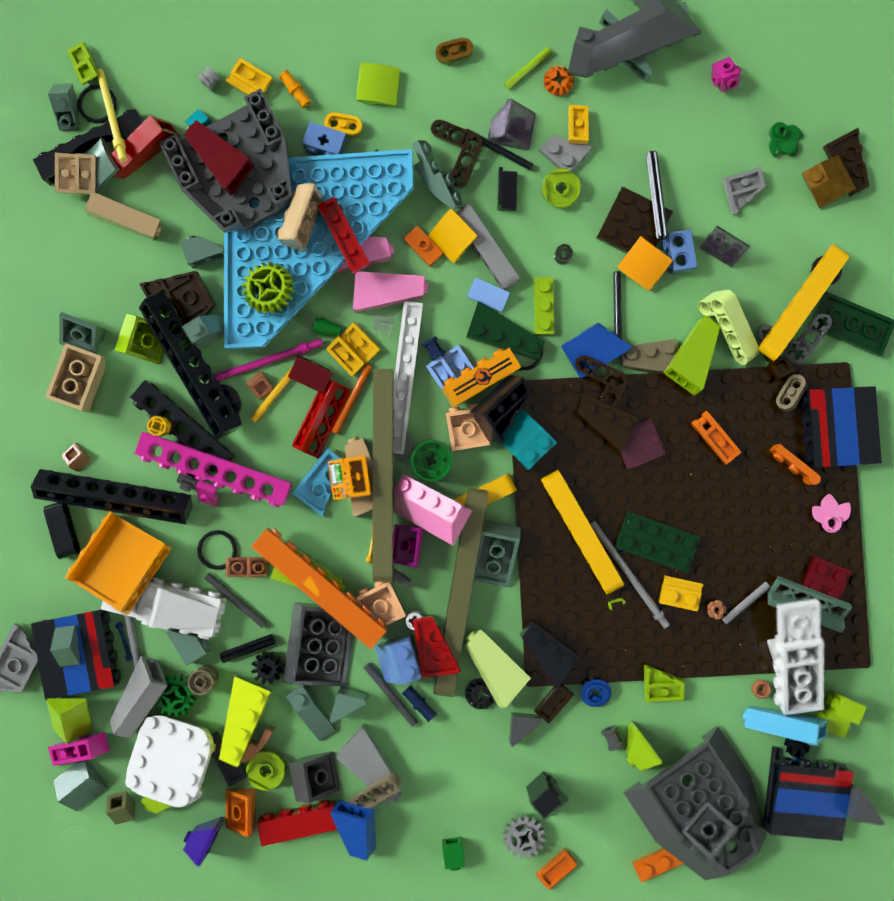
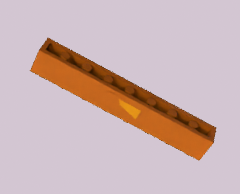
[251,528,387,649]

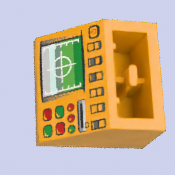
[328,455,372,500]

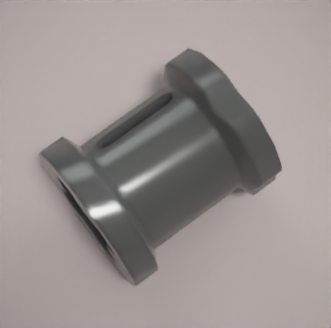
[601,725,625,751]

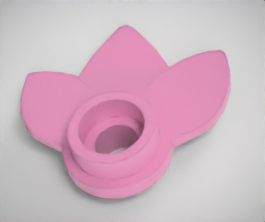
[812,494,851,533]

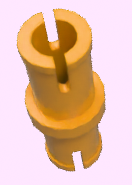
[279,70,311,108]

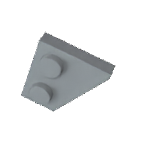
[722,167,766,215]

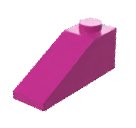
[48,732,110,766]

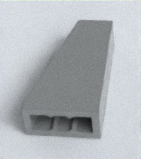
[110,656,168,738]
[336,724,402,804]

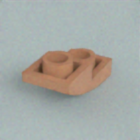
[225,557,267,577]

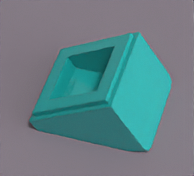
[185,109,212,127]

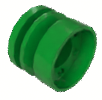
[411,439,452,481]

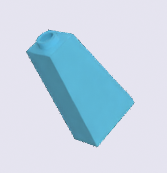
[743,706,828,745]

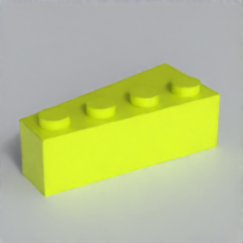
[219,676,272,767]

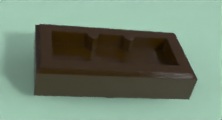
[534,683,574,723]

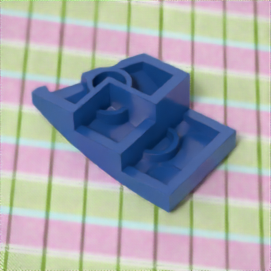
[561,322,632,378]

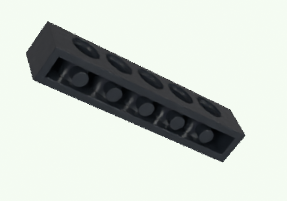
[130,380,236,473]

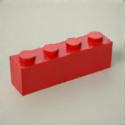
[257,800,338,847]

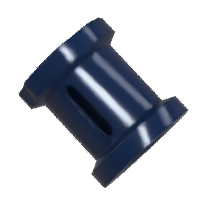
[422,336,446,361]

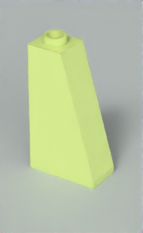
[463,629,531,708]

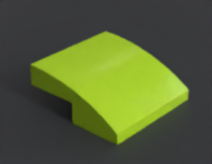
[356,63,401,108]

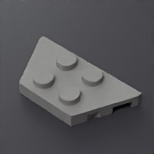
[0,623,38,692]

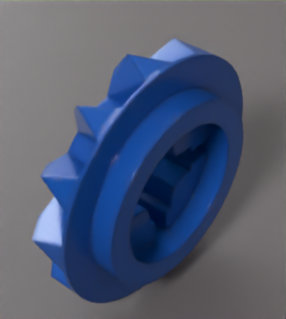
[580,678,612,707]

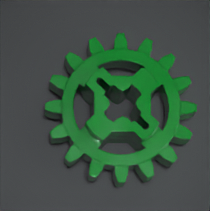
[155,674,197,717]

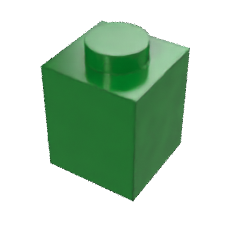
[442,837,465,871]

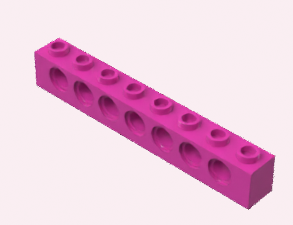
[134,432,293,508]

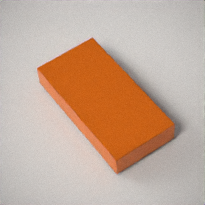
[536,848,578,890]

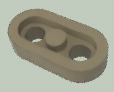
[776,374,807,412]

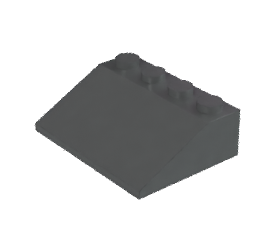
[283,602,353,686]

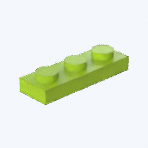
[534,277,554,335]

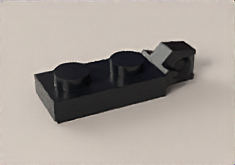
[211,732,247,787]

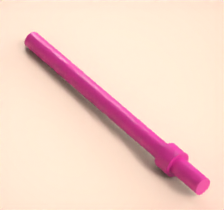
[214,338,323,381]

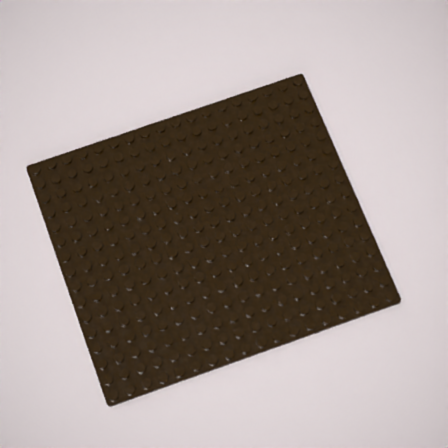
[512,362,871,687]

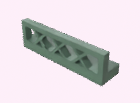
[768,576,852,633]

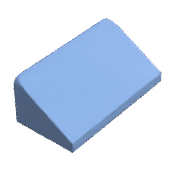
[467,278,510,312]

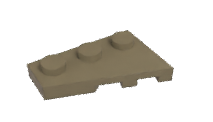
[620,339,678,374]

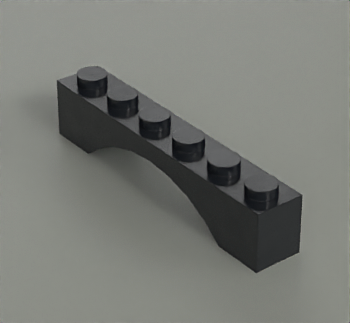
[33,108,144,185]

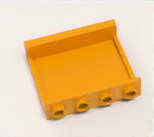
[65,511,172,616]

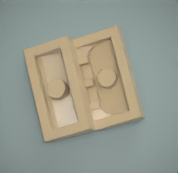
[55,152,96,195]

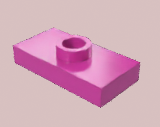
[196,481,219,507]

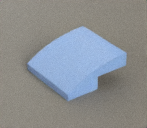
[426,345,475,393]

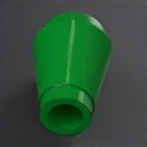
[312,317,341,337]

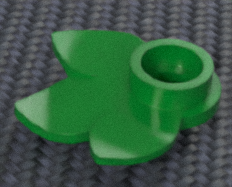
[769,122,803,157]

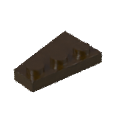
[822,128,869,197]

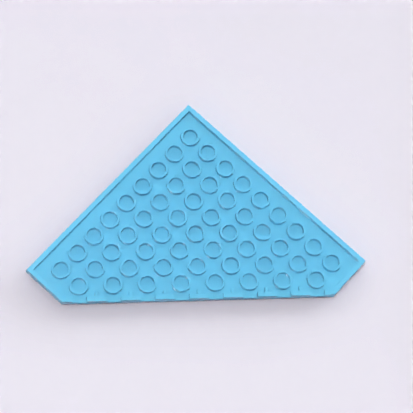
[224,149,414,350]

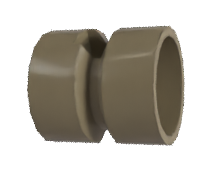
[187,665,219,695]

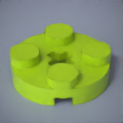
[542,168,581,208]
[246,749,286,791]

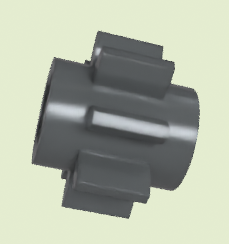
[177,473,200,492]

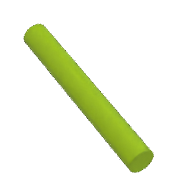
[505,47,552,89]

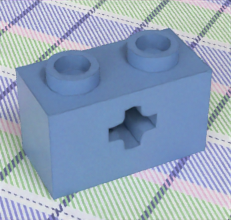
[302,121,348,155]

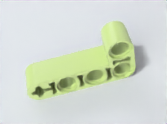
[698,290,760,365]

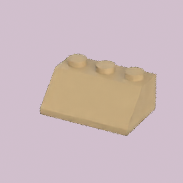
[278,183,324,252]

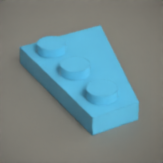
[292,448,342,516]

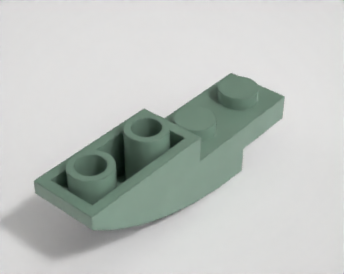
[412,140,464,209]

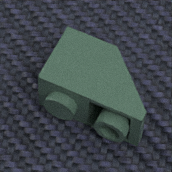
[48,83,79,130]

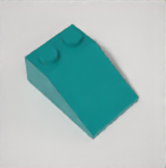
[502,409,557,470]

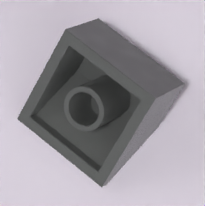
[289,752,340,803]

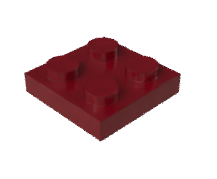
[801,556,852,602]

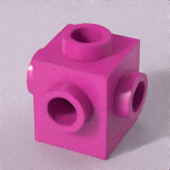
[711,57,742,93]

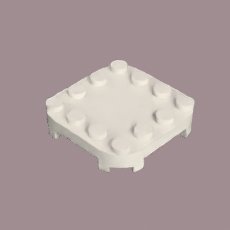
[125,715,216,807]

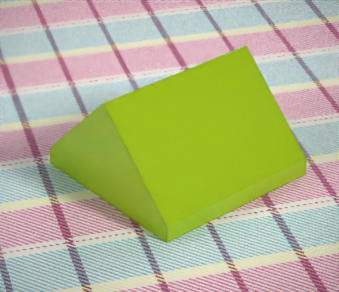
[46,698,93,744]

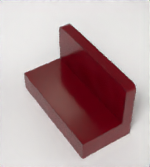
[288,354,333,393]

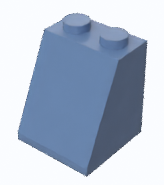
[375,634,421,684]

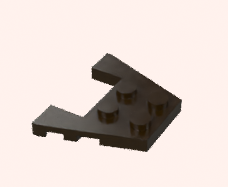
[139,271,216,334]

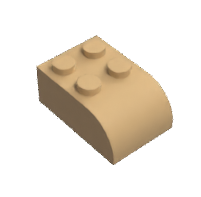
[45,343,106,412]

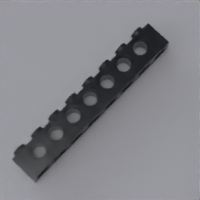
[139,292,242,440]
[31,469,192,525]

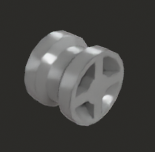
[197,66,222,91]

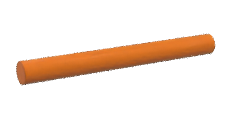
[332,364,373,435]

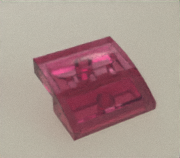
[621,419,666,469]

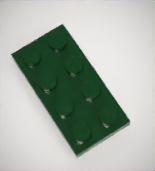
[811,291,894,357]
[614,511,701,573]

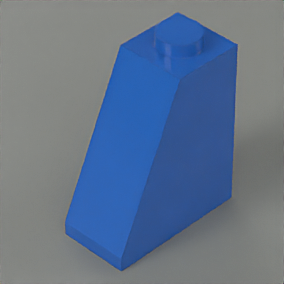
[331,800,376,861]

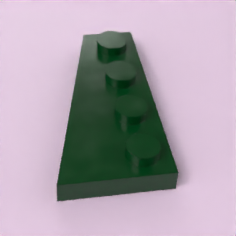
[466,301,545,361]

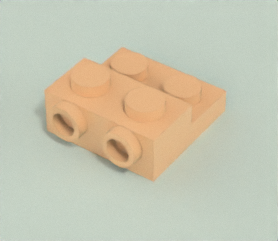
[445,403,490,451]
[355,582,406,626]

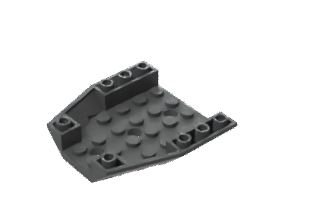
[159,88,293,233]
[623,726,767,880]

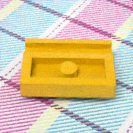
[225,58,273,95]
[658,575,704,612]

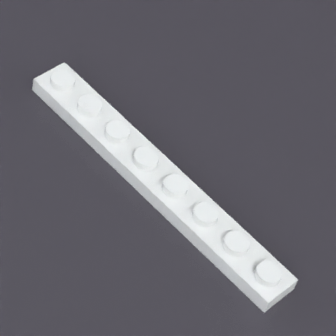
[393,301,423,455]

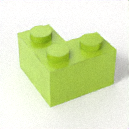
[817,690,867,739]

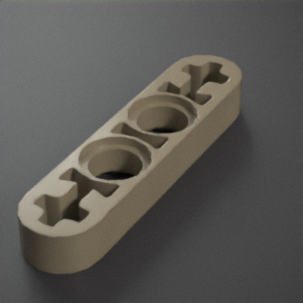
[348,773,402,808]

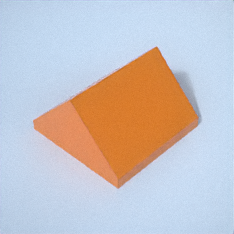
[226,788,256,837]

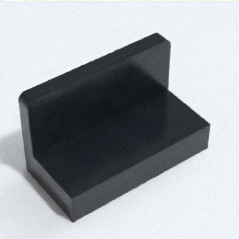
[497,167,517,211]

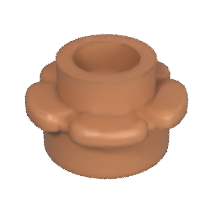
[707,600,726,619]
[751,679,771,699]

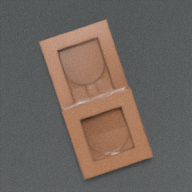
[242,724,275,763]

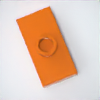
[403,226,443,267]

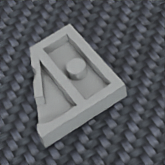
[539,135,592,171]

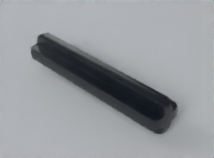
[220,634,276,663]

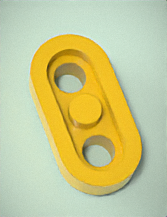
[324,112,362,137]

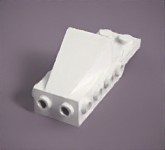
[101,577,226,639]
[767,599,824,715]

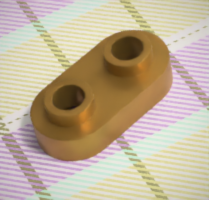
[436,37,473,64]

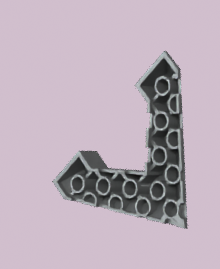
[568,0,702,78]

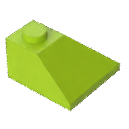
[625,721,662,771]

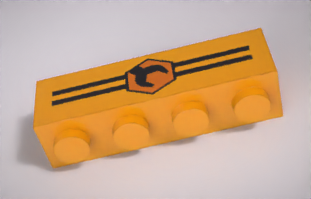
[442,348,521,408]

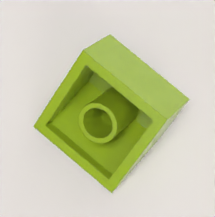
[115,314,163,364]

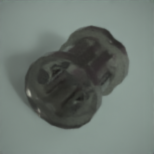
[554,244,573,265]

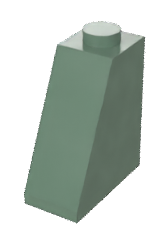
[182,313,224,349]

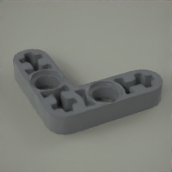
[757,313,832,363]

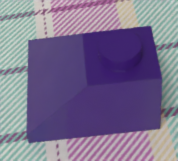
[183,816,225,867]

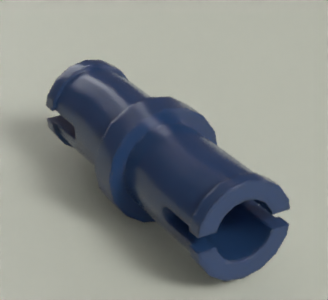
[402,685,437,722]

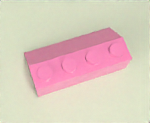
[394,474,472,546]

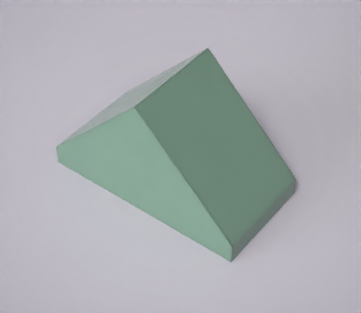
[50,625,81,667]

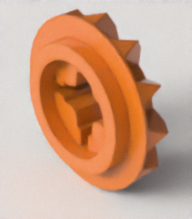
[544,65,574,96]

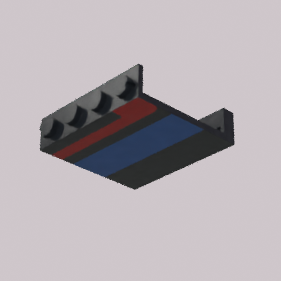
[800,386,882,468]
[31,609,121,700]
[761,756,854,841]

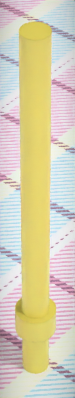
[97,68,127,163]

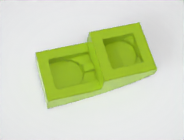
[67,42,99,85]

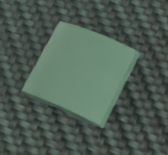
[86,138,120,193]

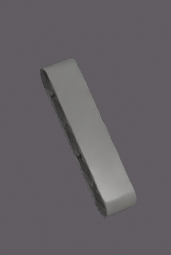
[456,204,520,291]

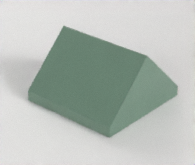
[59,312,106,354]
[330,686,369,724]
[53,760,108,811]

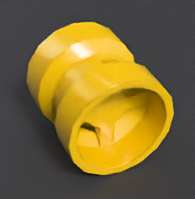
[147,416,172,436]

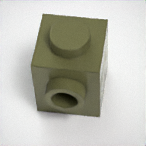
[106,791,135,825]

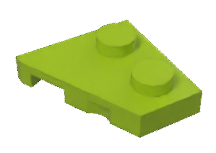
[644,665,684,702]

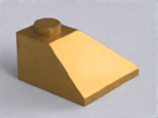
[802,155,856,209]

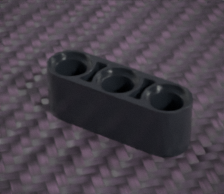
[43,503,80,559]

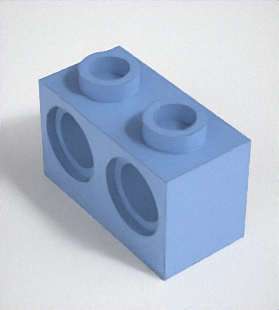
[663,229,697,274]

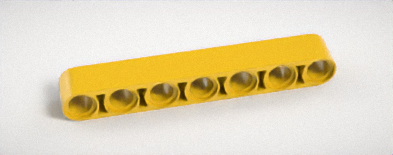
[758,244,850,361]
[541,470,624,595]

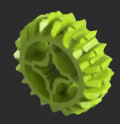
[242,261,295,315]

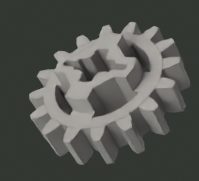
[503,813,545,859]

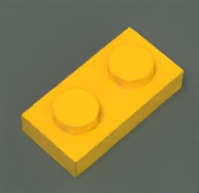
[568,105,589,144]

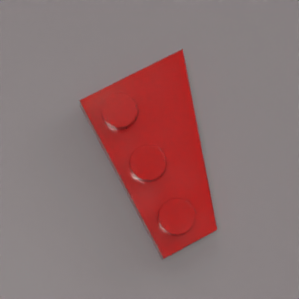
[413,616,461,678]

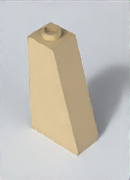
[85,192,162,240]
[345,436,373,517]

